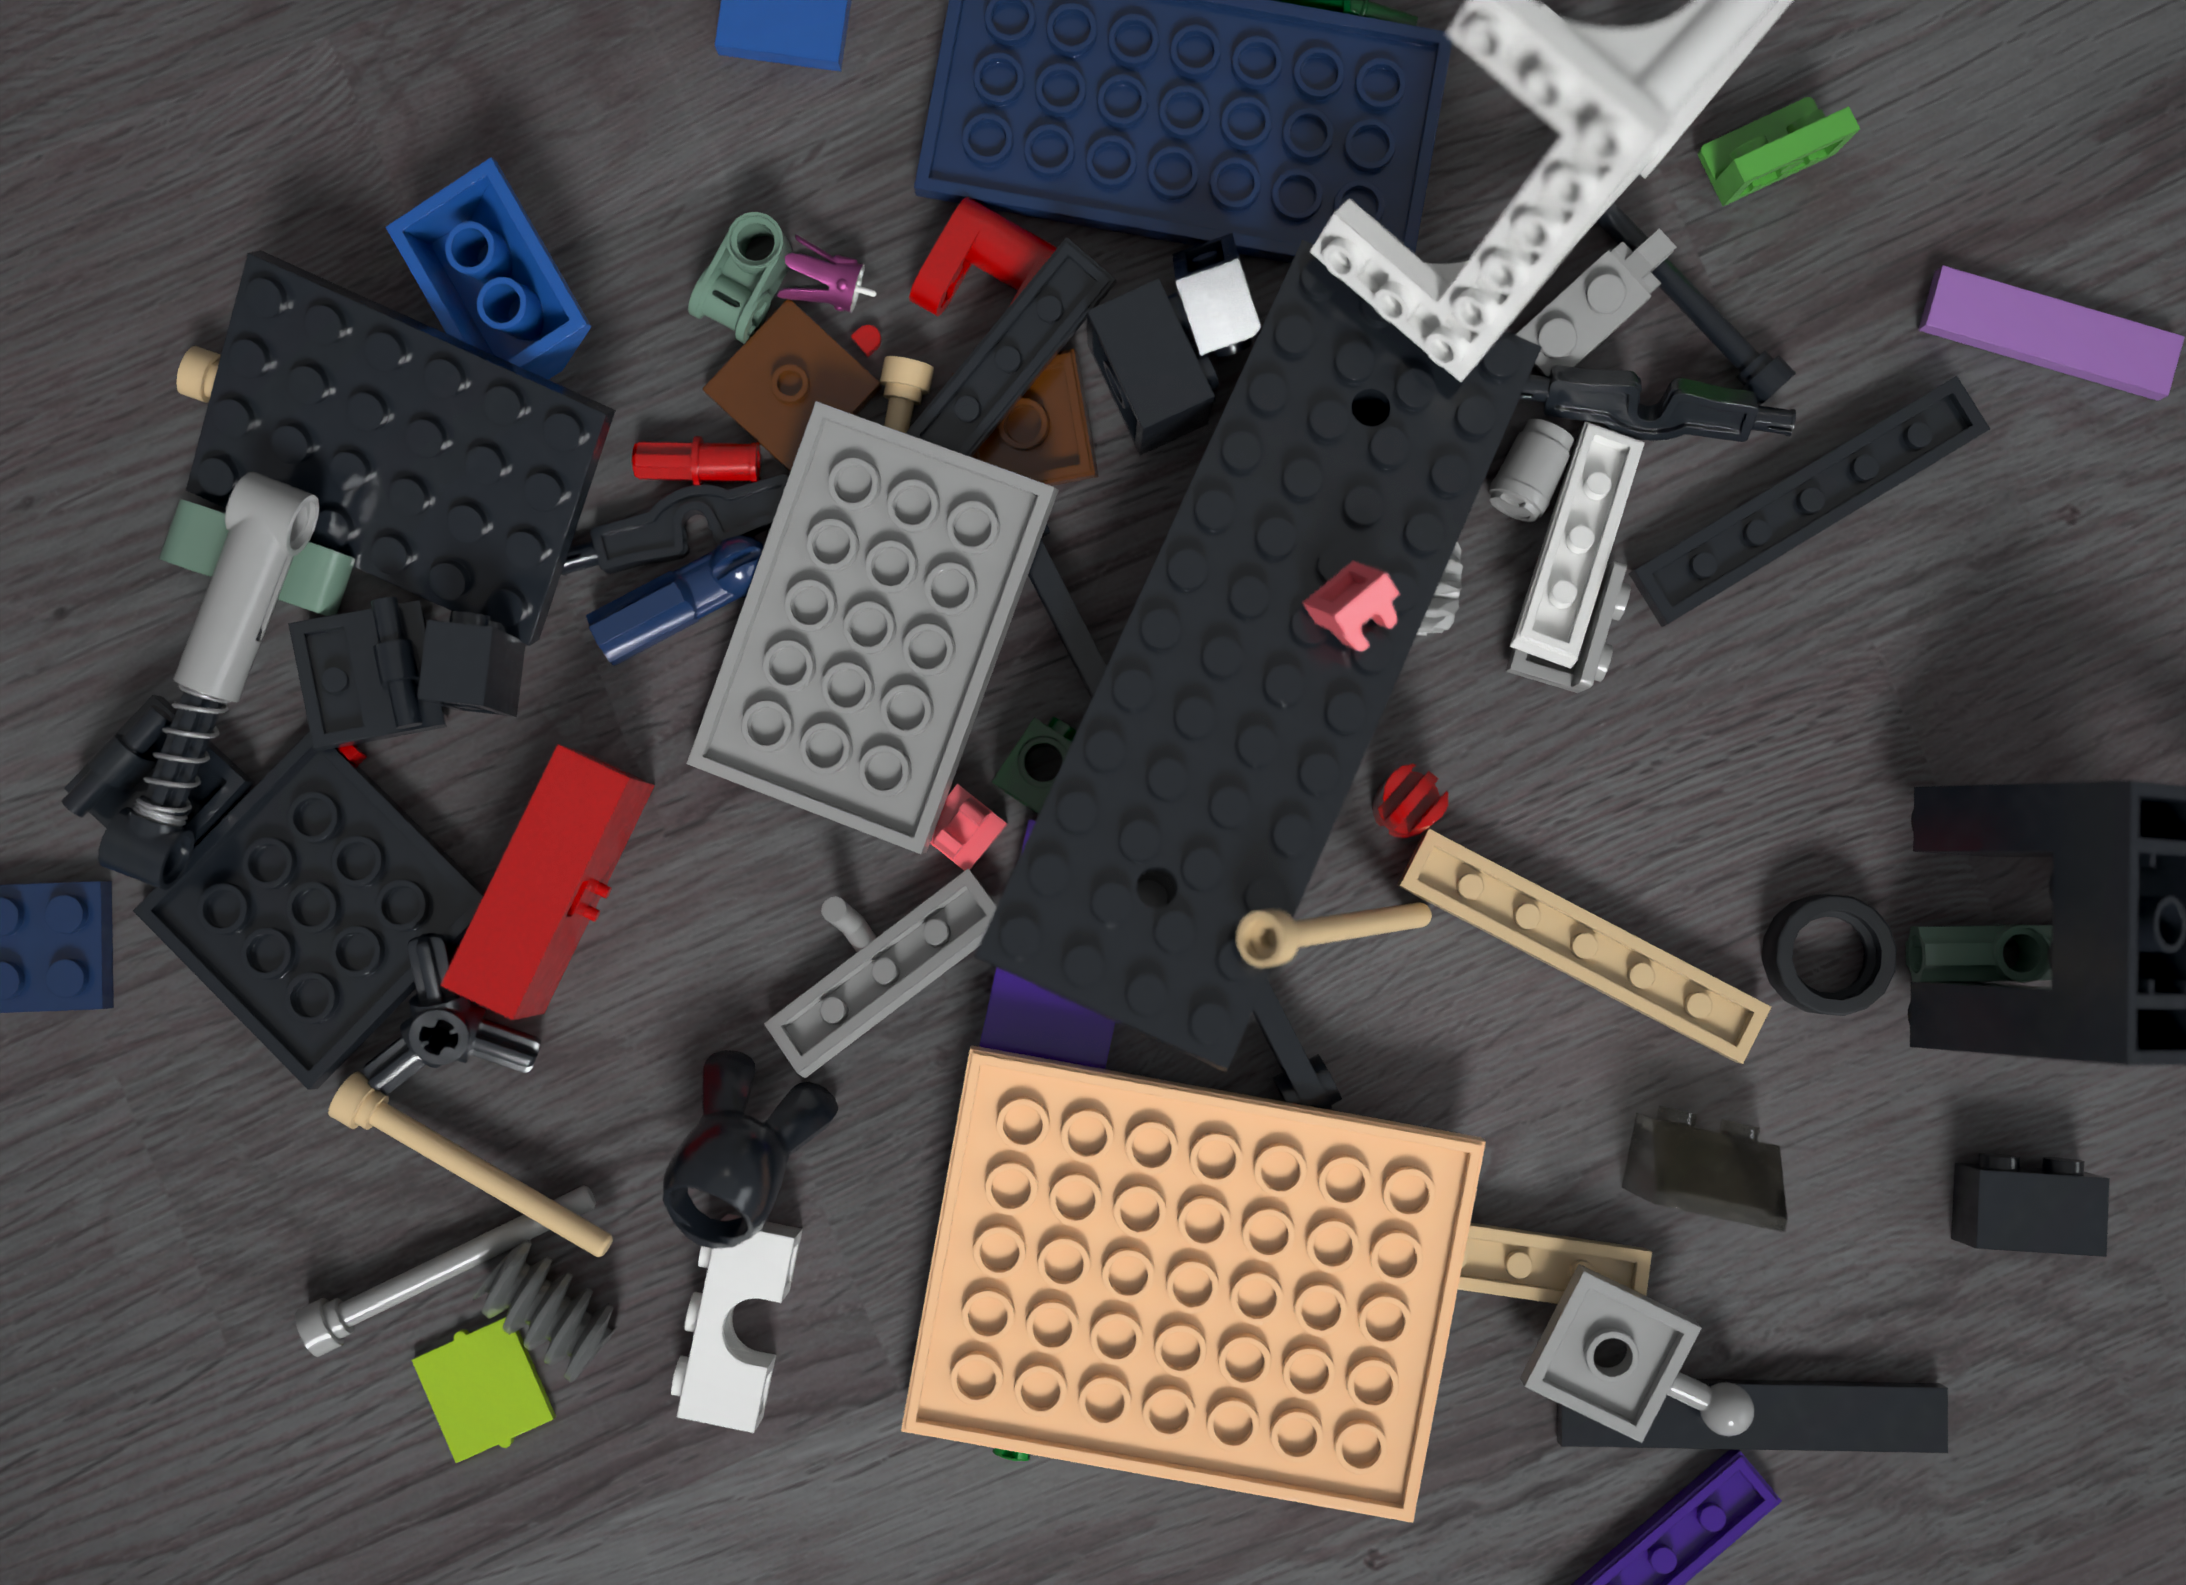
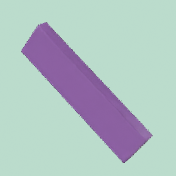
[1918,266,2185,401]

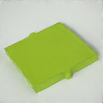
[412,1317,556,1463]

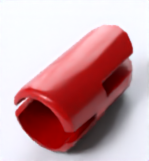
[1372,764,1449,838]

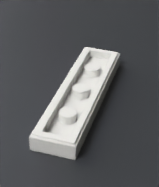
[1510,421,1645,669]

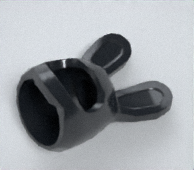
[663,1050,838,1249]

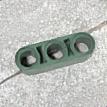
[158,499,355,616]

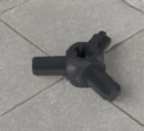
[363,933,541,1094]

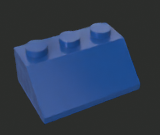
[386,157,592,380]

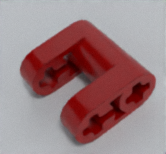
[909,197,1057,316]

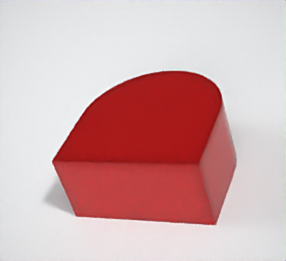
[851,325,882,357]
[338,745,367,766]

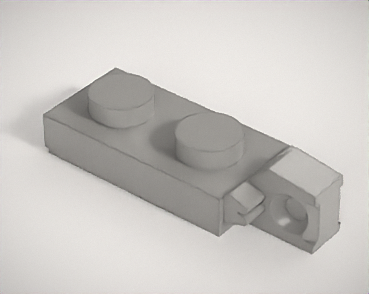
[1516,228,1677,377]

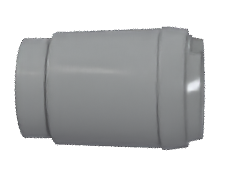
[1489,419,1574,522]

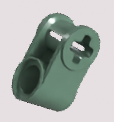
[688,212,792,344]

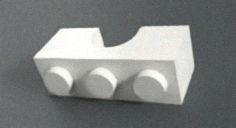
[671,1214,803,1433]

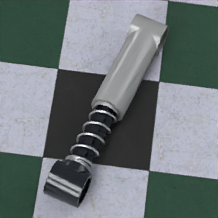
[98,472,320,891]

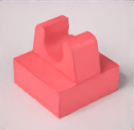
[1302,561,1399,651]
[930,784,1008,871]

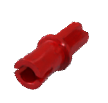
[632,436,761,486]

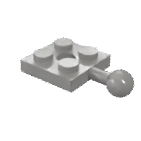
[1520,1264,1754,1443]

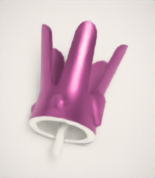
[777,234,877,313]

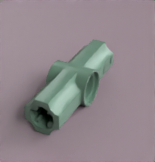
[1905,924,2052,983]

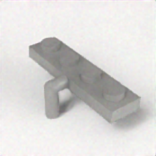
[764,868,997,1078]

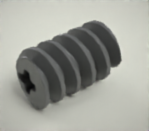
[473,1240,619,1383]

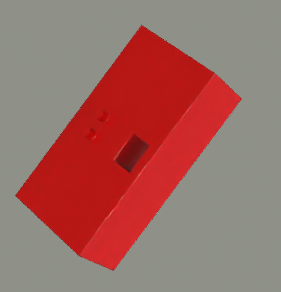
[440,744,655,1020]

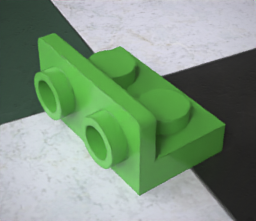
[1698,97,1860,206]

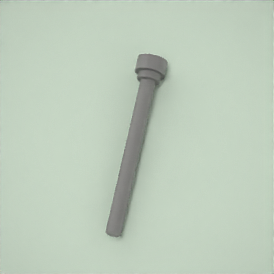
[295,1185,596,1357]

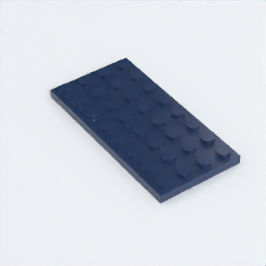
[914,0,1453,263]

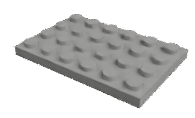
[687,401,1059,854]

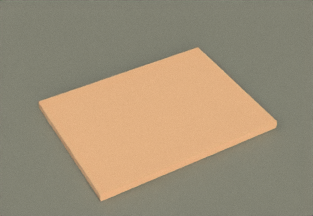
[901,1045,1486,1523]

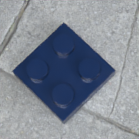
[0,881,114,1013]

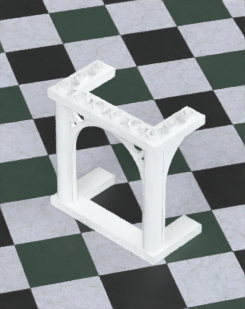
[1310,0,1793,382]

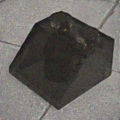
[1622,1105,1788,1232]

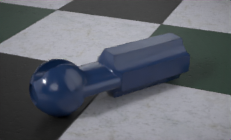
[585,536,764,666]

